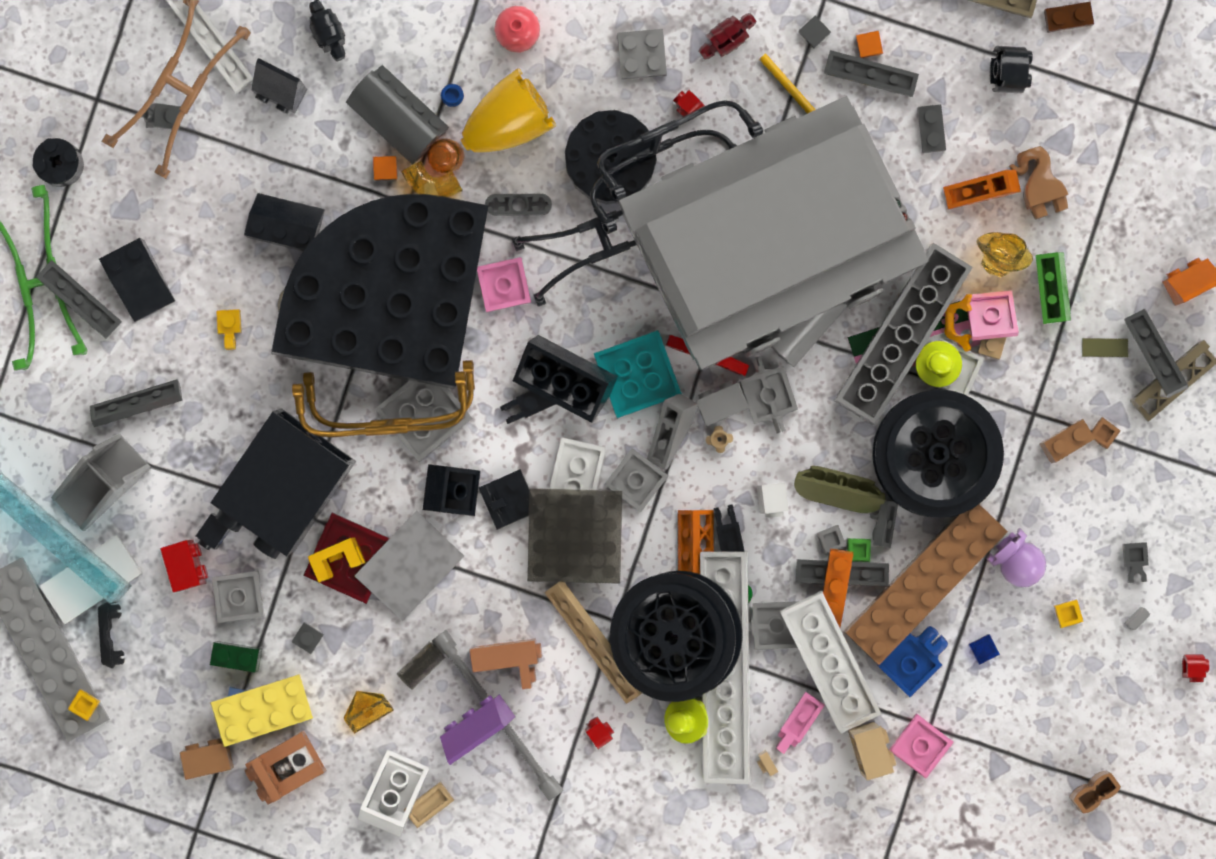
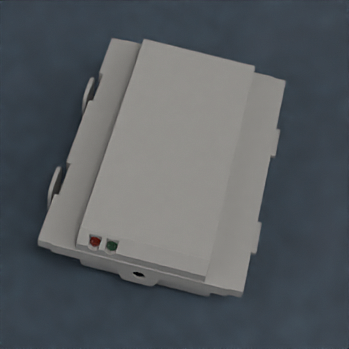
[618,96,929,371]

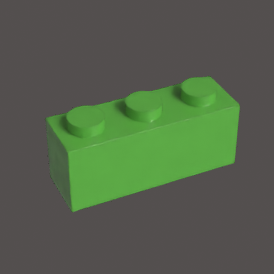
[1036,252,1071,324]

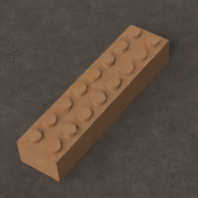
[843,504,1008,665]

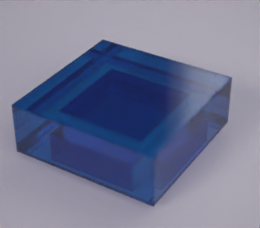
[968,634,1000,665]

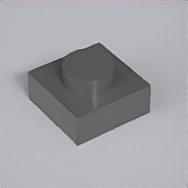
[292,622,324,654]

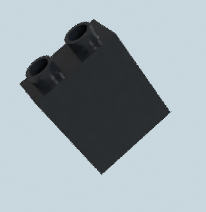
[210,408,357,559]

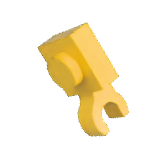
[216,309,242,350]

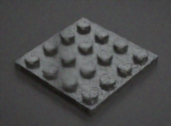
[527,489,622,584]

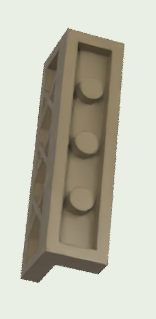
[1130,340,1216,422]

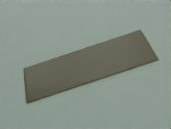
[1082,338,1128,357]

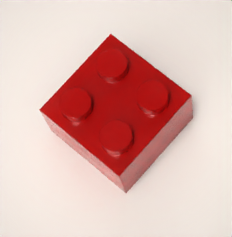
[160,539,208,593]

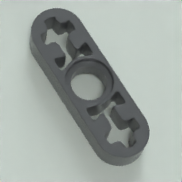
[485,194,552,216]

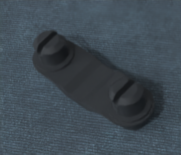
[98,602,125,668]

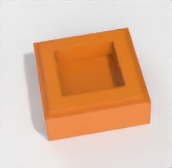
[856,31,883,58]
[373,156,397,181]

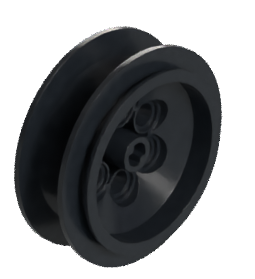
[872,389,1004,518]
[610,571,743,702]

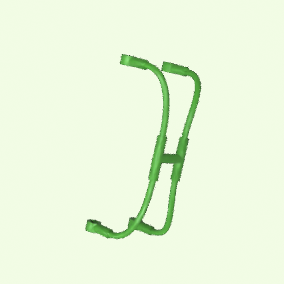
[0,185,88,371]

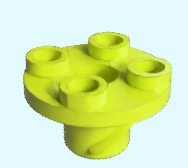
[915,341,962,387]
[664,699,708,744]

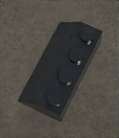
[512,335,618,423]

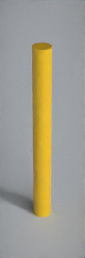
[759,53,816,114]

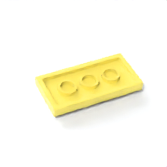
[210,674,313,747]

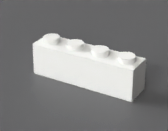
[757,483,789,518]

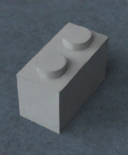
[695,380,749,427]

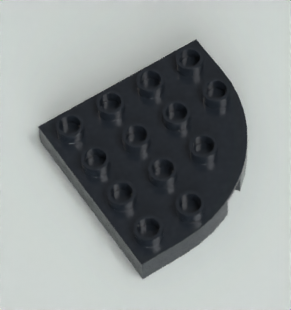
[271,194,489,389]

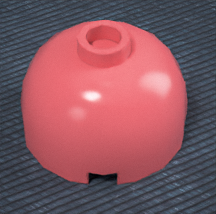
[494,6,540,53]

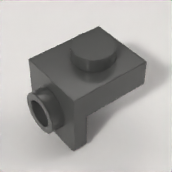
[144,103,181,130]

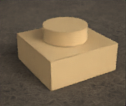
[977,337,1007,360]
[757,750,778,777]

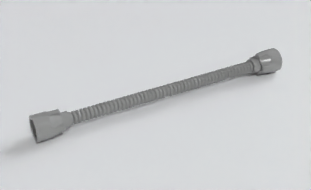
[431,630,563,801]

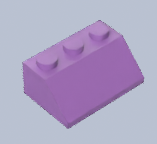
[440,694,516,765]

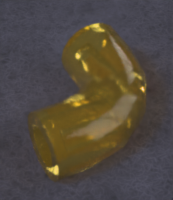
[401,161,463,197]

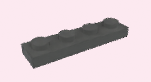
[824,50,919,97]
[36,260,122,339]
[1124,309,1189,398]
[90,379,183,427]
[796,559,889,586]

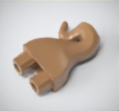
[1009,146,1069,220]

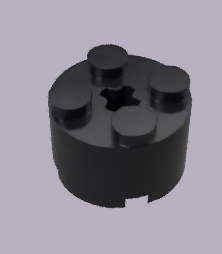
[990,46,1033,93]
[32,138,84,187]

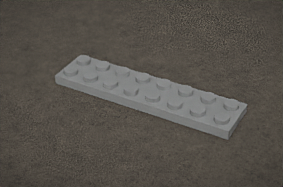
[0,557,110,742]

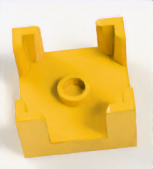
[308,537,366,582]

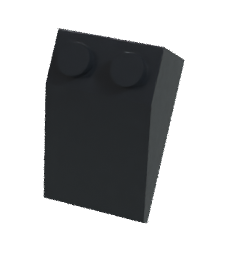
[251,58,308,114]
[99,238,175,322]

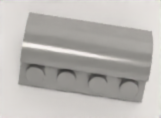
[771,303,847,367]

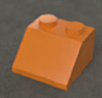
[1162,258,1216,306]

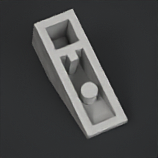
[647,394,698,470]

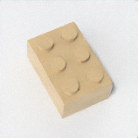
[848,722,896,780]

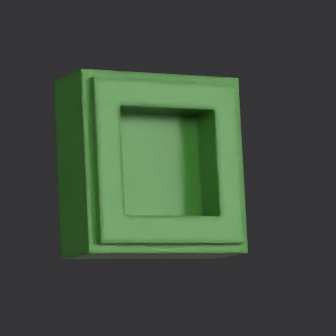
[847,538,871,562]

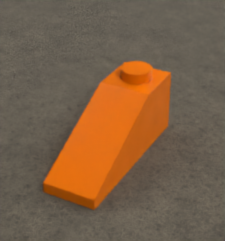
[943,170,1021,209]

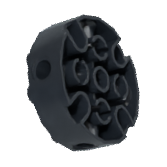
[565,110,657,205]

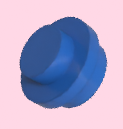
[441,84,464,107]

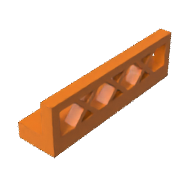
[678,510,714,574]

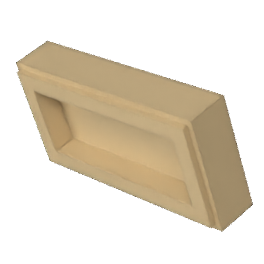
[404,781,454,828]

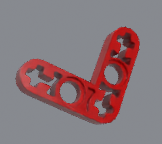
[666,335,749,376]

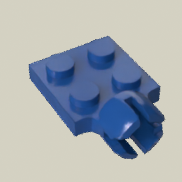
[877,626,948,697]

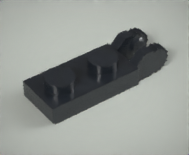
[500,391,556,424]
[714,504,745,552]

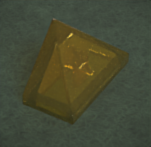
[344,691,394,734]

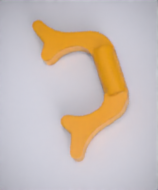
[944,294,972,352]

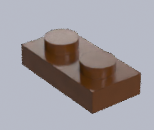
[1044,1,1094,33]

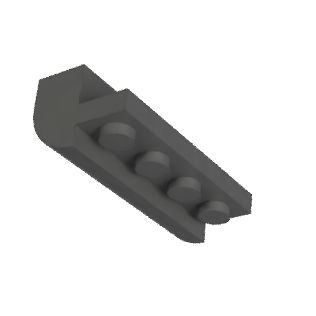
[346,65,449,165]

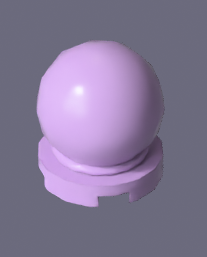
[986,528,1047,587]

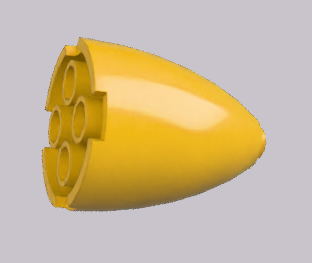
[460,68,556,152]

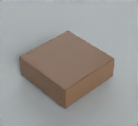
[1091,417,1121,449]

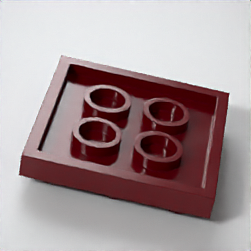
[303,512,390,604]

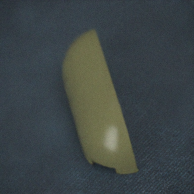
[794,466,886,513]

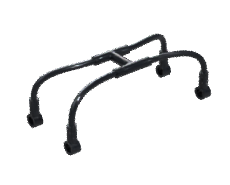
[590,100,763,234]
[512,210,637,307]

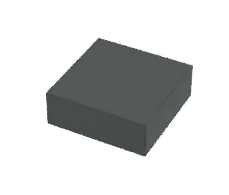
[798,15,831,48]

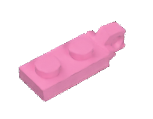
[776,692,825,754]

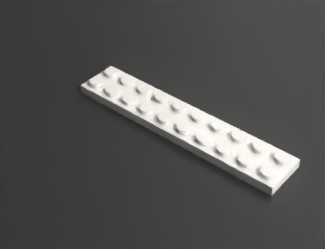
[700,552,751,784]

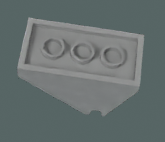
[51,434,152,531]

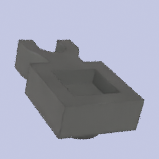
[1122,542,1149,583]

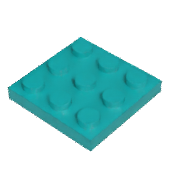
[593,330,682,419]

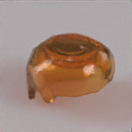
[427,138,465,173]

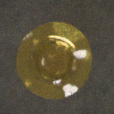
[976,232,1033,277]

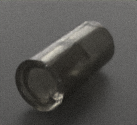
[396,641,446,690]

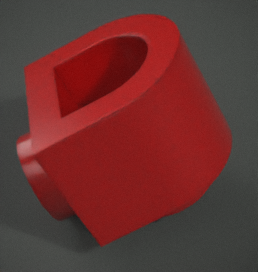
[673,90,705,120]
[1182,654,1210,682]
[585,716,615,750]

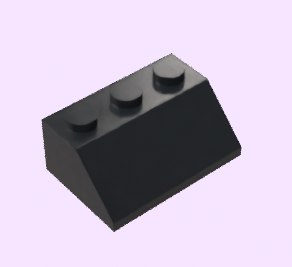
[244,193,325,251]

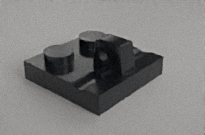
[479,469,539,530]

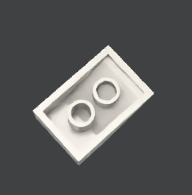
[358,750,430,837]

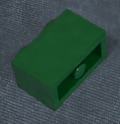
[210,641,263,673]

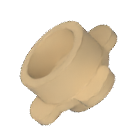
[706,426,733,453]

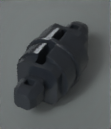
[309,0,345,62]

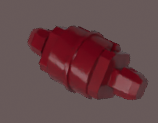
[698,13,757,60]

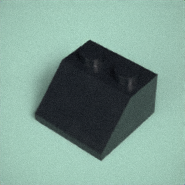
[422,464,480,516]

